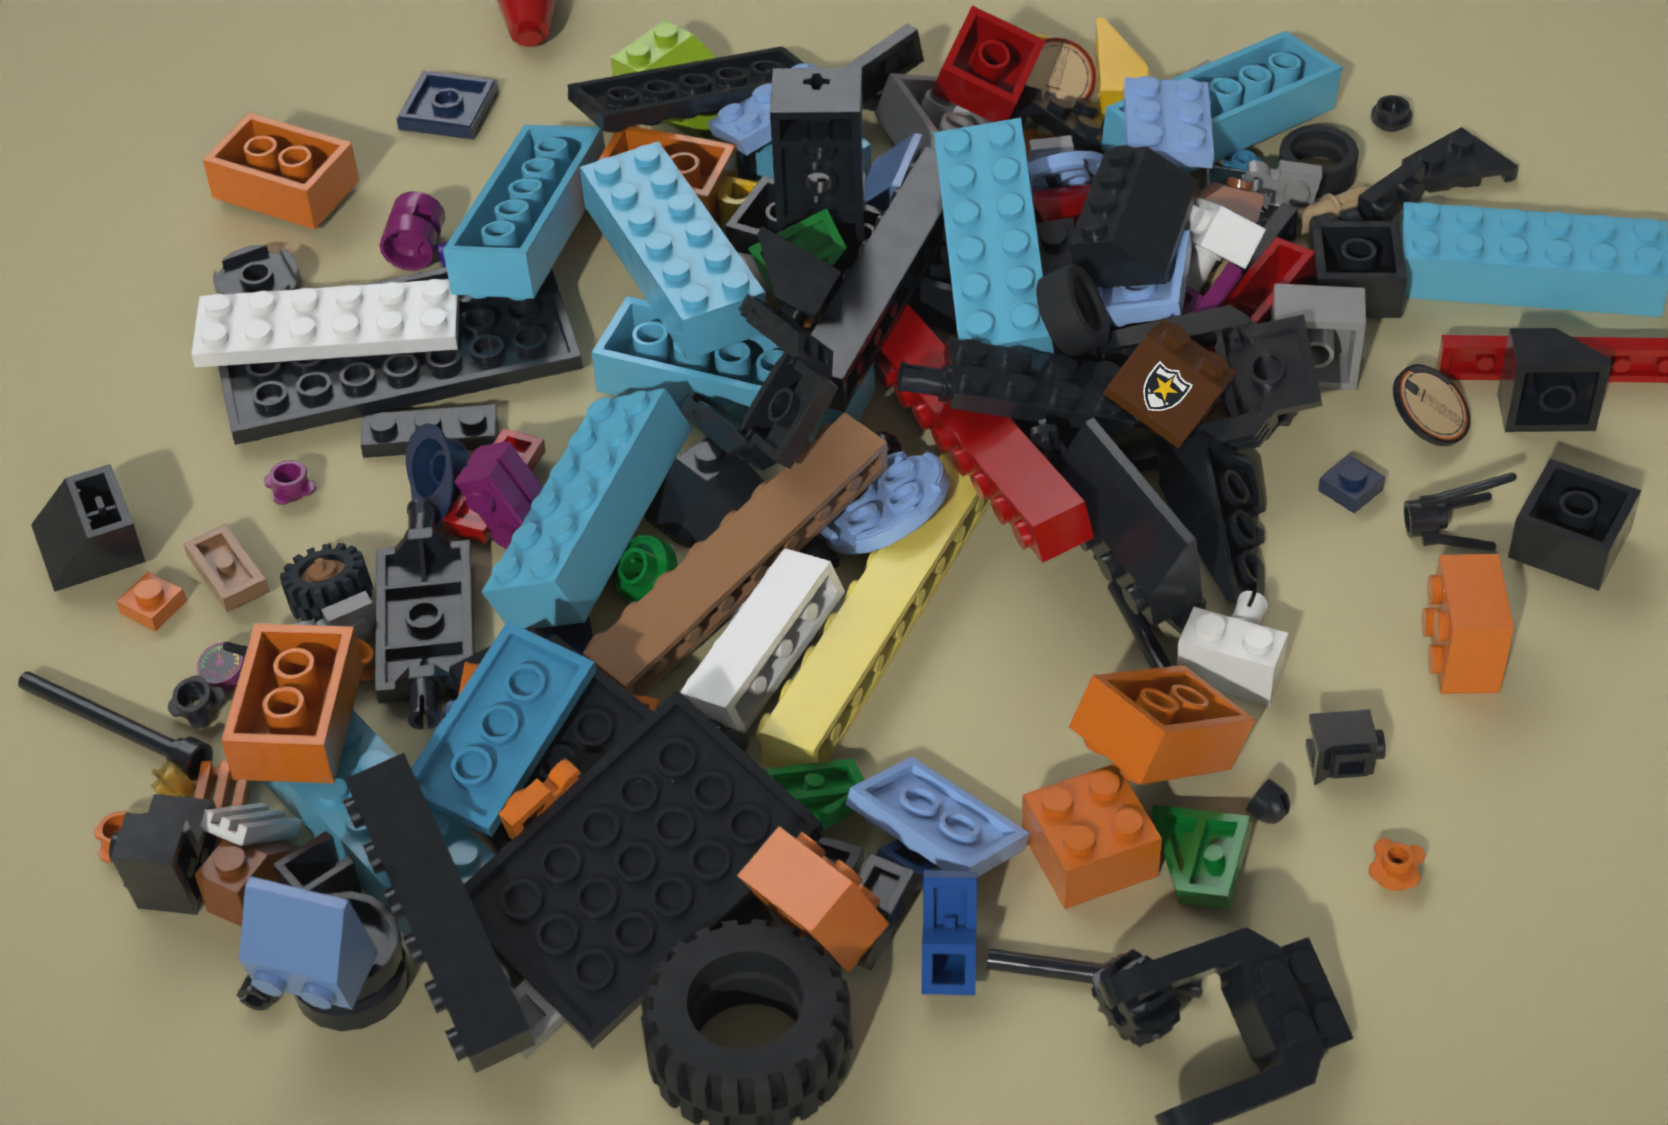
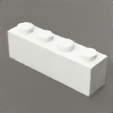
[680,548,845,733]

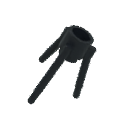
[1403,472,1517,551]

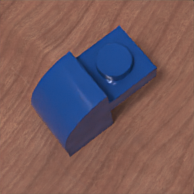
[921,870,977,995]

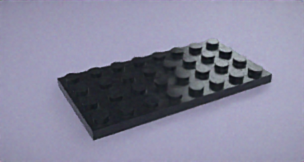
[218,267,583,445]

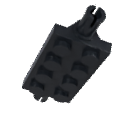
[897,338,1154,437]
[375,498,475,729]

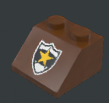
[1103,318,1238,449]

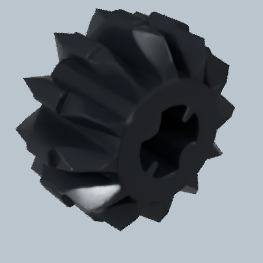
[1091,949,1182,1047]

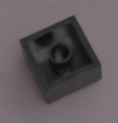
[1308,221,1407,319]
[1508,458,1641,591]

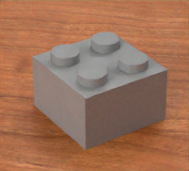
[1270,284,1366,390]

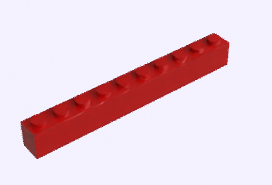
[874,304,1094,563]

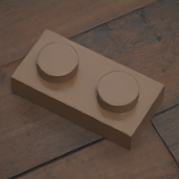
[183,524,269,612]

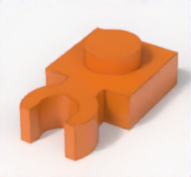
[498,758,581,840]

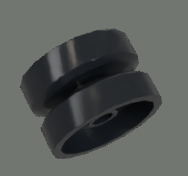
[294,891,409,1031]

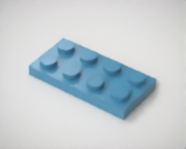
[411,621,597,838]

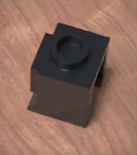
[1305,709,1386,785]
[273,831,362,895]

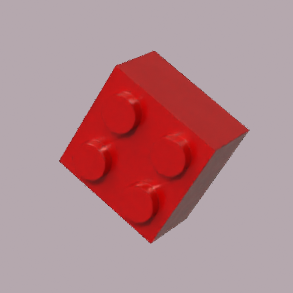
[931,5,1046,122]

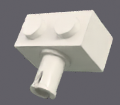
[1185,198,1266,294]
[1177,591,1289,706]

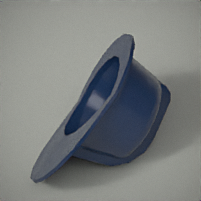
[405,423,470,526]

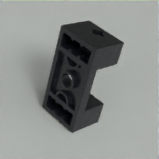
[770,67,866,250]

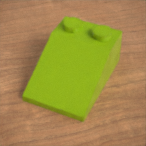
[611,20,719,139]

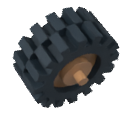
[280,543,373,622]

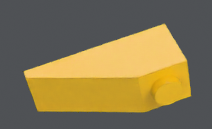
[1095,18,1149,115]

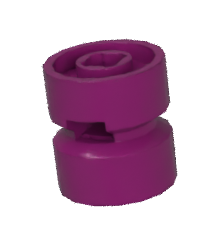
[379,191,446,271]

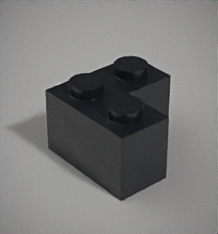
[109,794,221,915]

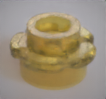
[150,761,196,797]

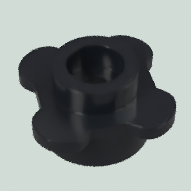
[168,675,226,729]

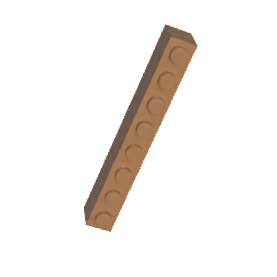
[583,412,887,696]

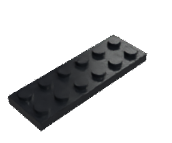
[568,46,804,133]

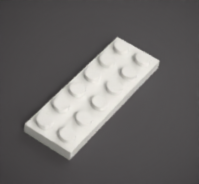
[191,279,460,368]

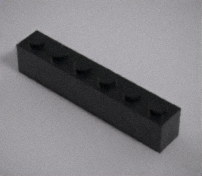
[343,753,536,1073]

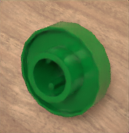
[613,535,678,603]

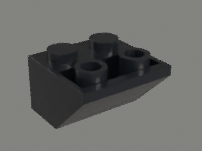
[31,464,145,592]

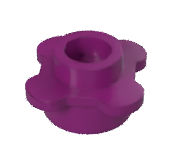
[264,460,316,505]

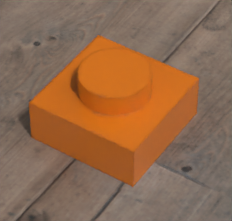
[116,571,187,632]

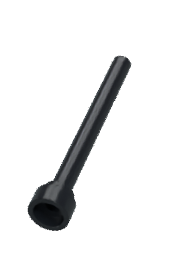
[18,671,213,781]

